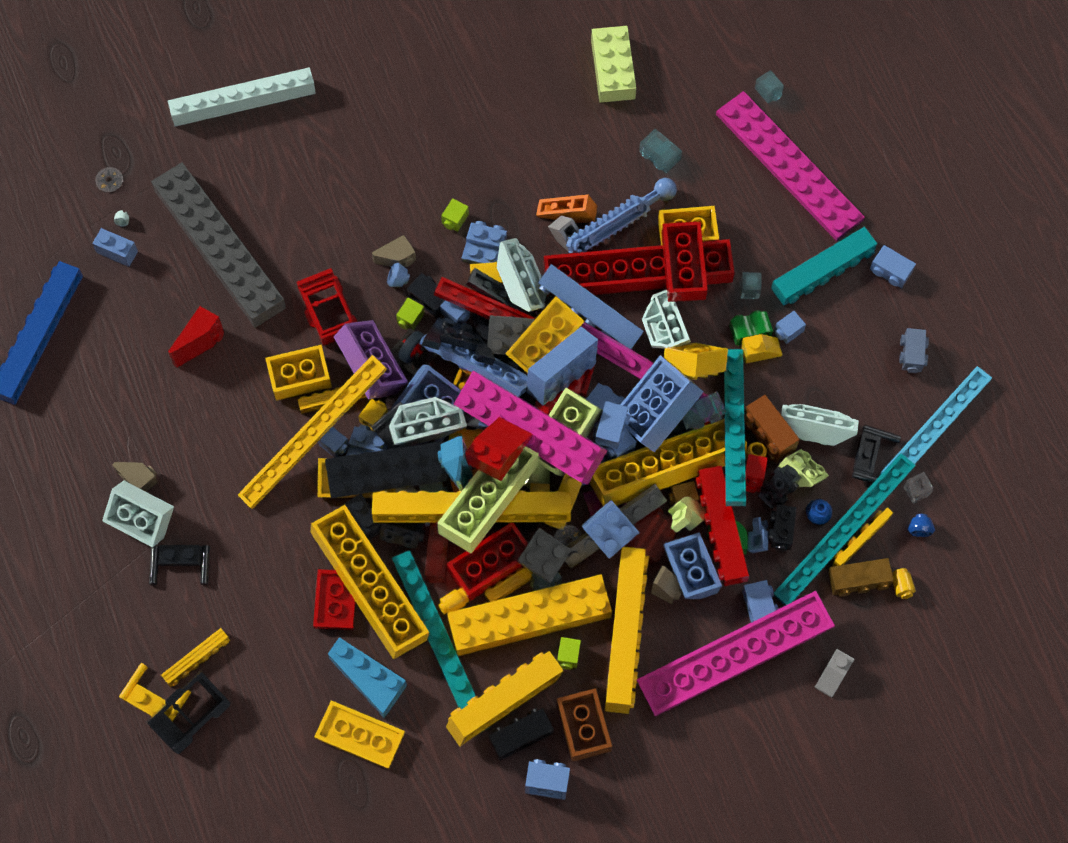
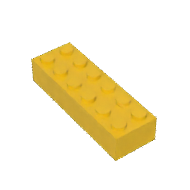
[446,651,564,747]

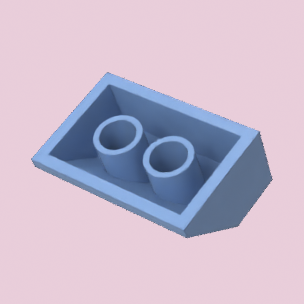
[663,532,722,599]

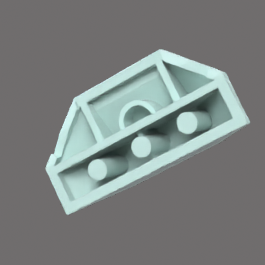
[497,238,546,312]
[642,289,691,349]
[389,397,467,446]
[781,404,859,446]

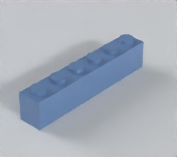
[538,264,644,349]

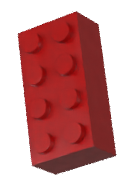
[661,221,708,302]
[447,522,528,601]

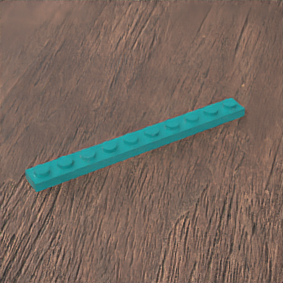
[724,349,746,506]
[774,453,916,606]
[392,550,490,732]

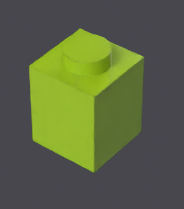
[441,198,469,232]
[396,298,425,331]
[557,637,581,670]

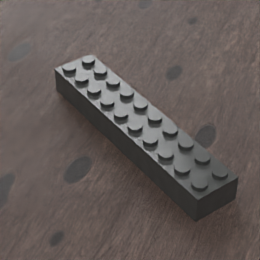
[151,162,286,328]

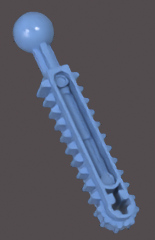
[566,178,677,253]

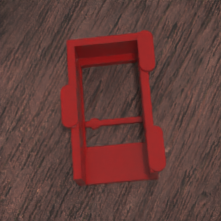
[296,268,357,346]

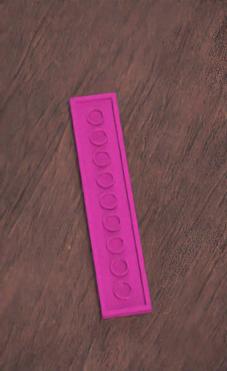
[716,91,865,241]
[637,591,835,716]

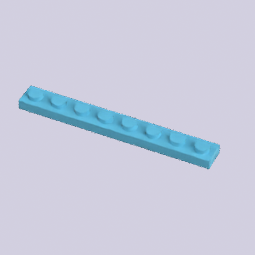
[880,366,992,474]

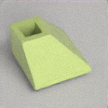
[778,449,829,487]

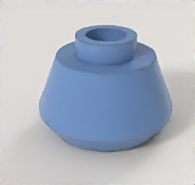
[387,263,410,287]

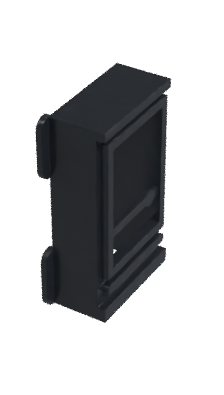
[146,671,231,754]

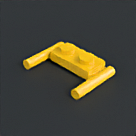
[119,663,191,722]

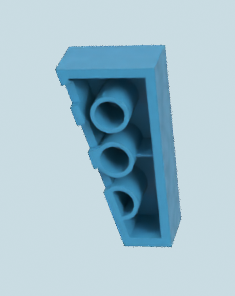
[328,637,407,719]

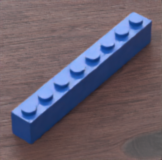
[0,261,83,405]

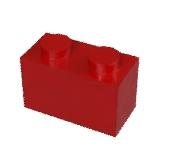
[745,454,768,493]

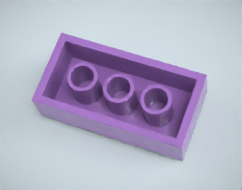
[334,320,408,399]

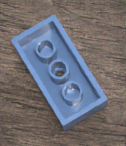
[526,327,598,405]

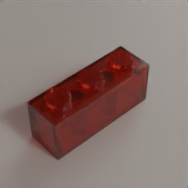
[425,523,450,583]

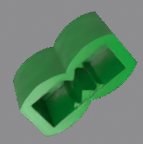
[729,310,773,345]

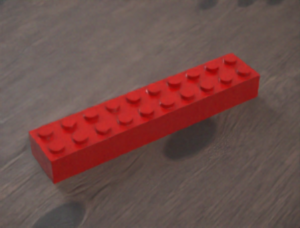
[543,239,735,299]

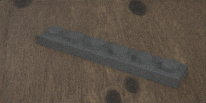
[565,484,667,568]

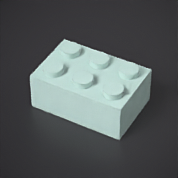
[102,481,174,547]

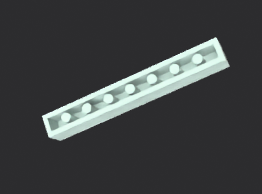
[168,67,316,126]

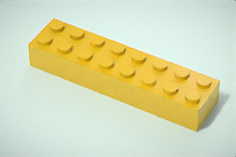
[590,419,747,506]
[310,505,429,659]
[605,547,649,714]
[447,574,612,656]

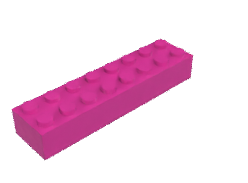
[454,371,608,485]

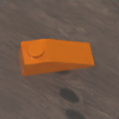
[536,195,598,223]

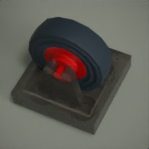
[391,328,438,377]

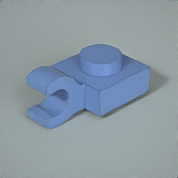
[748,517,769,553]

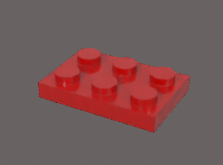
[313,569,355,630]

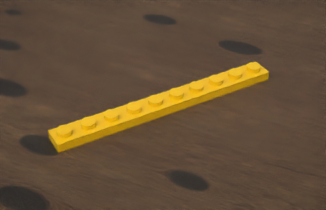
[238,355,387,509]

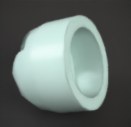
[114,210,129,226]

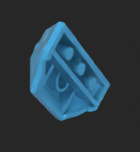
[438,436,473,491]

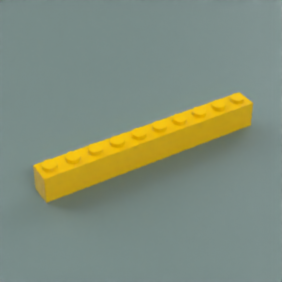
[372,490,571,523]

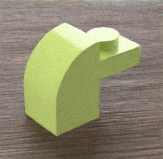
[668,497,706,533]

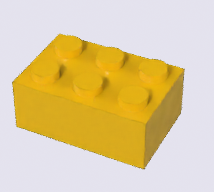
[658,206,719,245]
[664,343,728,380]
[265,345,332,401]

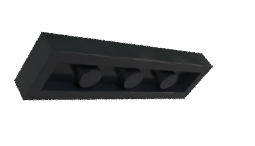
[466,268,537,317]

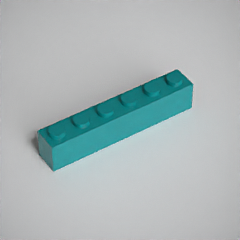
[771,227,877,306]

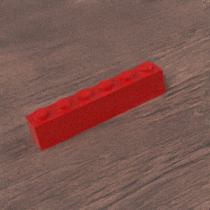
[695,465,749,586]

